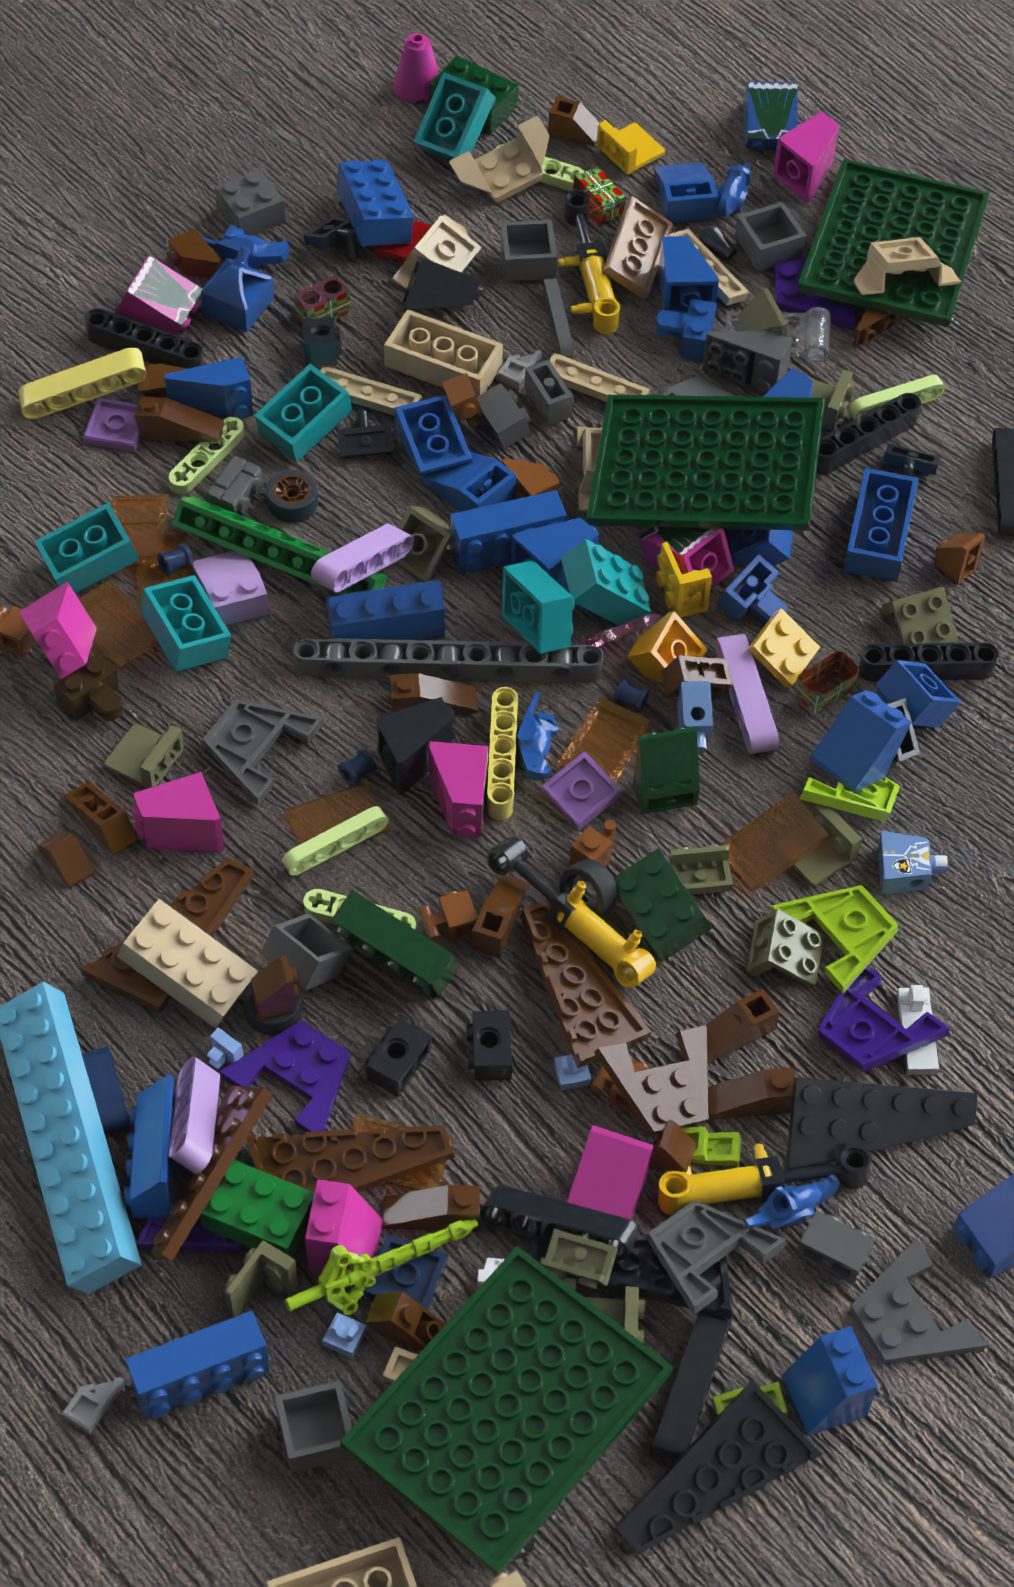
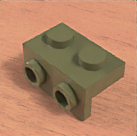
[668,844,733,895]
[540,1229,618,1289]

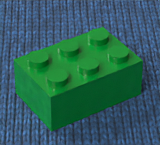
[200,1160,315,1258]

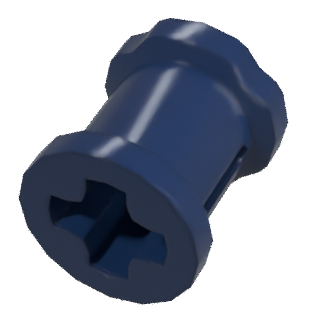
[156,543,193,576]
[613,679,650,713]
[338,749,377,786]

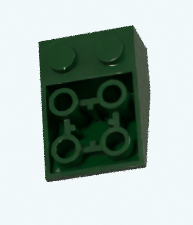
[633,727,700,814]

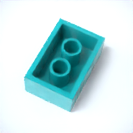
[413,72,495,161]
[254,364,352,463]
[34,502,140,593]
[561,539,651,630]
[502,560,575,654]
[140,575,231,672]

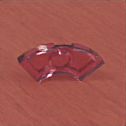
[585,613,661,647]

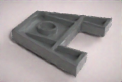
[202,699,324,805]
[648,1200,786,1315]
[850,1238,986,1365]

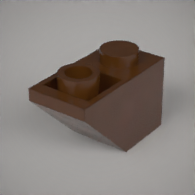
[548,96,599,147]
[251,955,300,1020]
[365,1291,446,1351]

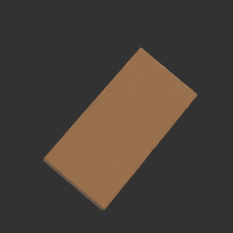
[603,196,673,299]

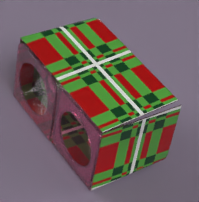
[294,274,350,325]

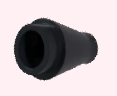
[699,224,737,261]

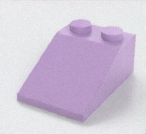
[192,551,269,626]

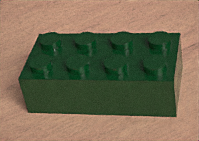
[331,890,459,997]

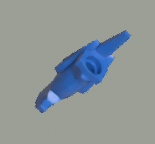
[715,162,752,217]
[201,225,290,269]
[516,691,559,780]
[743,1174,839,1229]

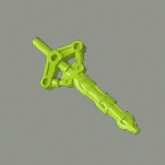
[285,1219,478,1315]

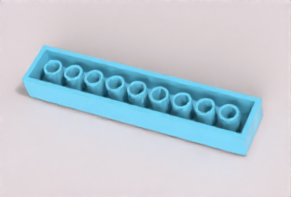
[0,982,142,1294]

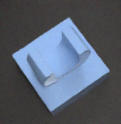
[207,1027,244,1070]
[554,1055,591,1090]
[322,1313,367,1358]

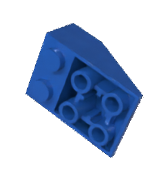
[653,162,718,223]
[420,452,517,512]

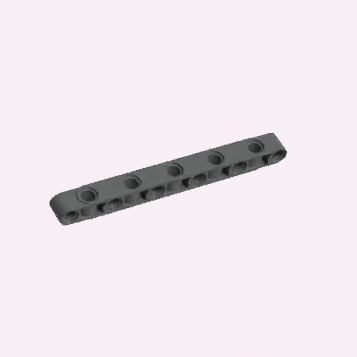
[293,638,604,683]

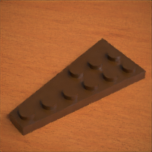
[81,858,254,1013]
[520,900,651,1069]
[151,1086,273,1261]
[246,1125,455,1192]

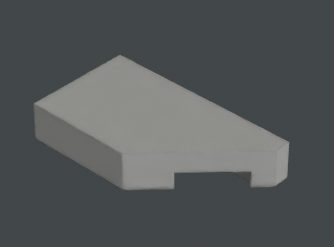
[496,350,542,390]
[61,1377,125,1434]

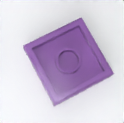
[83,398,141,453]
[541,751,623,830]

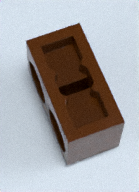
[661,655,733,700]

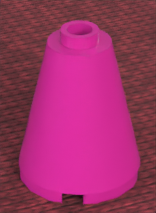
[393,33,439,104]

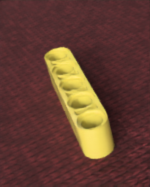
[18,348,146,419]
[487,687,518,820]

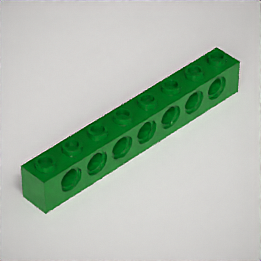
[172,496,388,594]

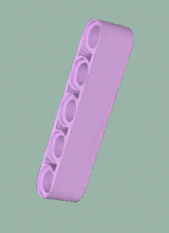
[311,524,414,593]
[715,634,779,754]
[168,1057,220,1174]

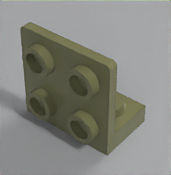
[881,587,958,644]
[104,723,184,789]
[776,804,862,887]
[746,909,824,987]
[224,1241,298,1318]

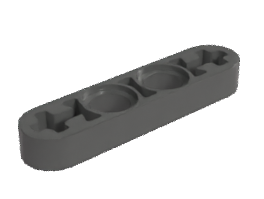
[542,278,573,359]

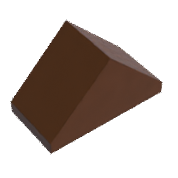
[37,830,94,889]
[650,1119,697,1172]

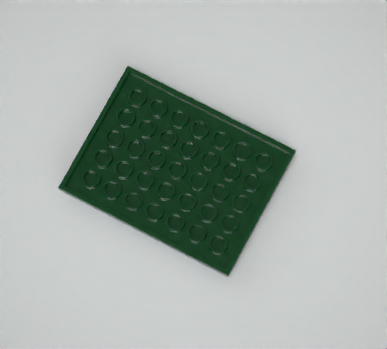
[797,159,990,328]
[587,394,825,531]
[340,1246,673,1577]

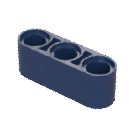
[82,1046,131,1134]

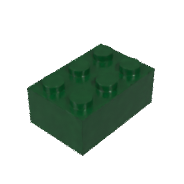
[429,55,519,135]
[613,848,713,961]

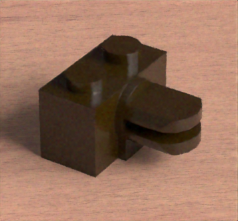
[54,652,124,721]

